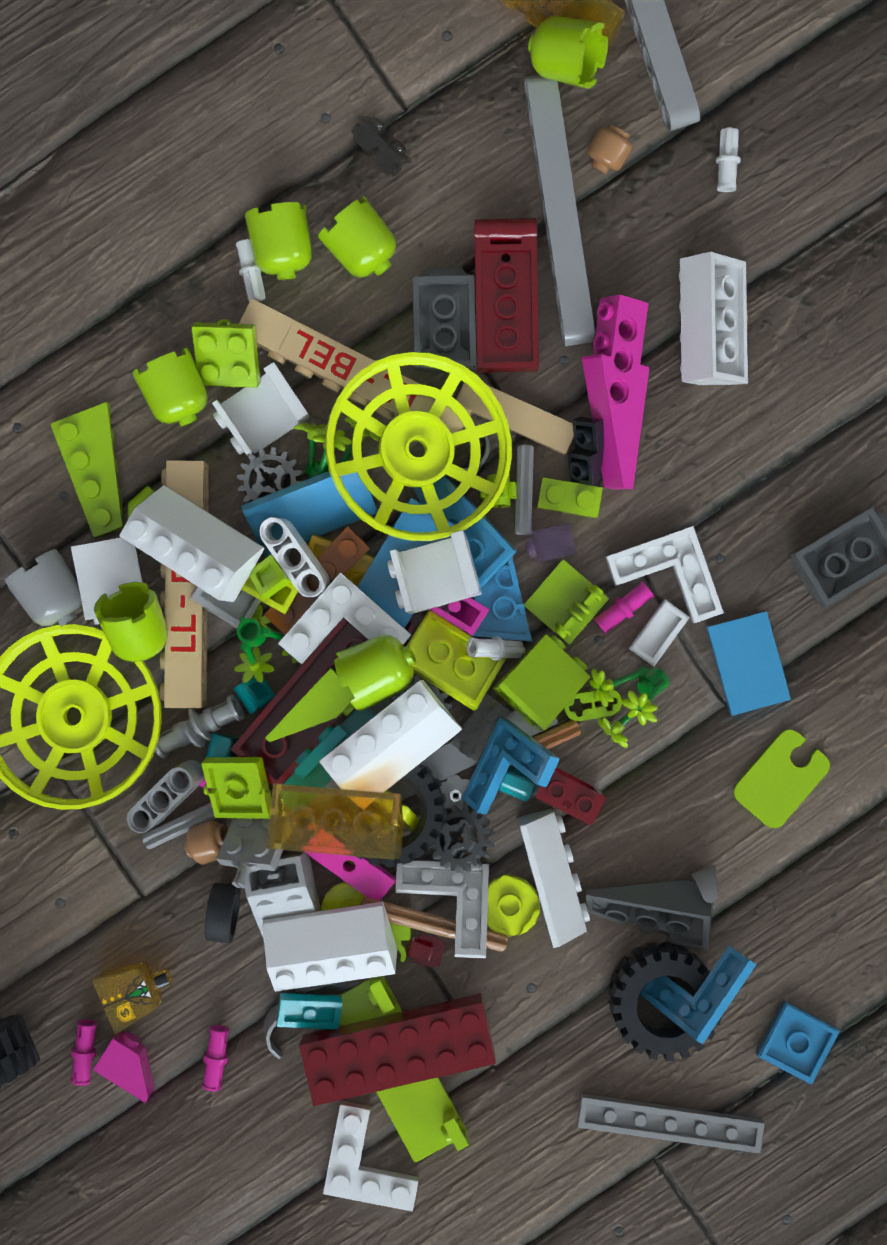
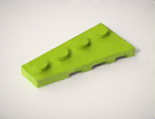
[50,402,125,538]

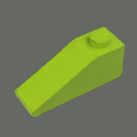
[265,668,355,742]

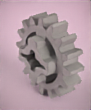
[237,447,304,503]

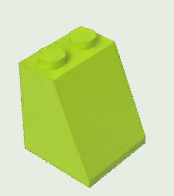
[492,634,590,731]

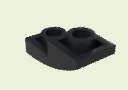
[567,416,604,486]

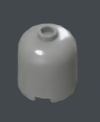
[5,549,82,627]

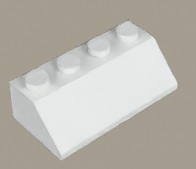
[679,252,748,385]
[119,485,265,602]
[319,680,462,808]
[517,808,590,948]
[262,902,397,992]

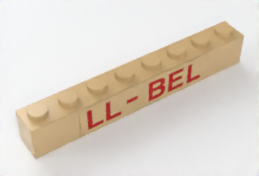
[239,298,472,447]
[160,461,209,708]

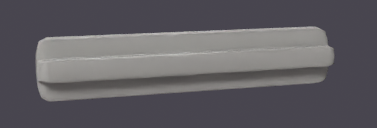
[515,445,534,535]
[142,802,216,849]

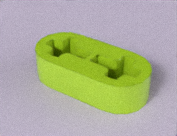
[564,690,622,721]

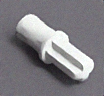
[716,127,741,192]
[236,239,266,302]
[467,636,525,661]

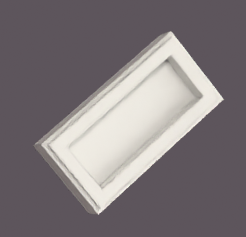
[628,599,690,666]

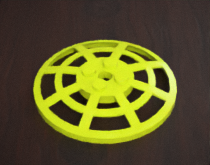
[325,352,512,541]
[0,624,162,810]

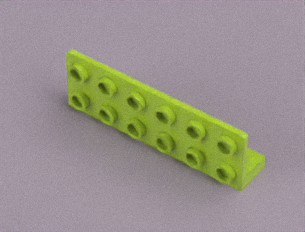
[337,976,469,1162]

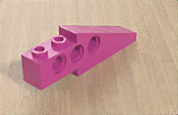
[582,294,650,490]

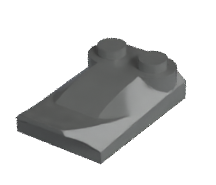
[413,267,476,373]
[791,507,887,608]

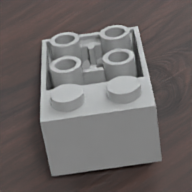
[245,850,321,940]

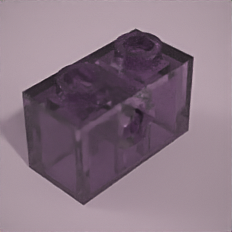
[525,523,577,564]

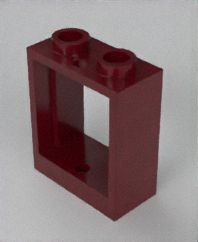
[532,767,606,826]

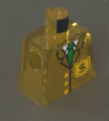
[92,962,173,1034]

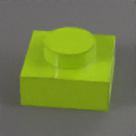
[249,554,291,600]

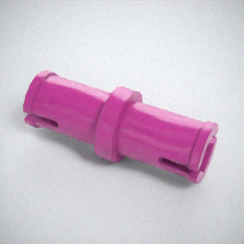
[594,581,654,634]
[70,1019,97,1086]
[202,1025,229,1092]

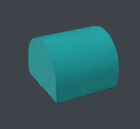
[233,676,275,715]
[205,732,239,759]
[498,766,535,802]

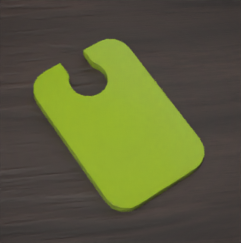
[733,729,830,828]

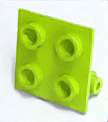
[524,559,609,645]

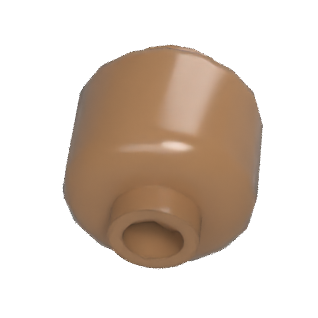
[587,124,633,174]
[184,820,228,865]

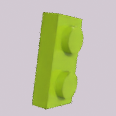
[537,478,603,519]

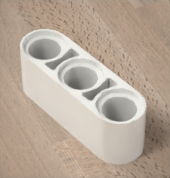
[259,517,330,597]

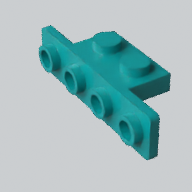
[276,709,375,813]

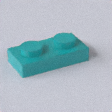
[276,993,343,1029]

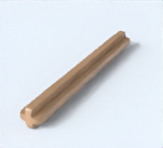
[361,897,508,952]

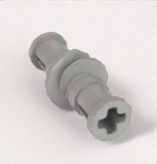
[155,694,244,759]

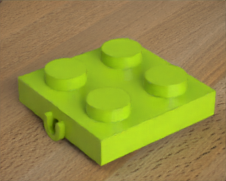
[192,319,261,388]
[201,757,275,819]

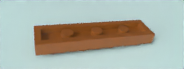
[264,526,371,635]

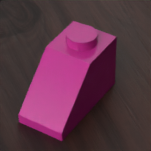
[431,598,489,636]
[93,1030,155,1103]

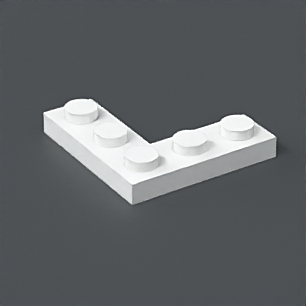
[605,526,724,623]
[278,573,411,664]
[396,860,489,958]
[323,1100,419,1212]

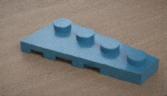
[413,474,517,588]

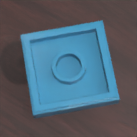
[756,1000,840,1085]

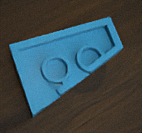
[471,557,532,641]

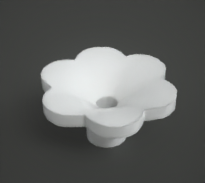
[440,774,470,811]

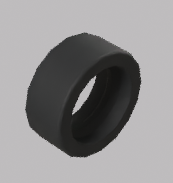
[205,882,240,943]

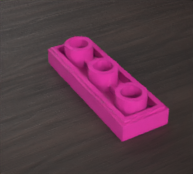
[303,824,396,900]

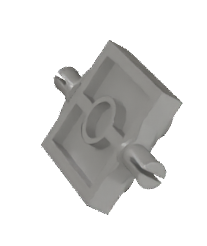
[216,790,296,889]

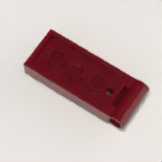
[474,218,539,373]

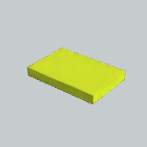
[406,609,506,711]

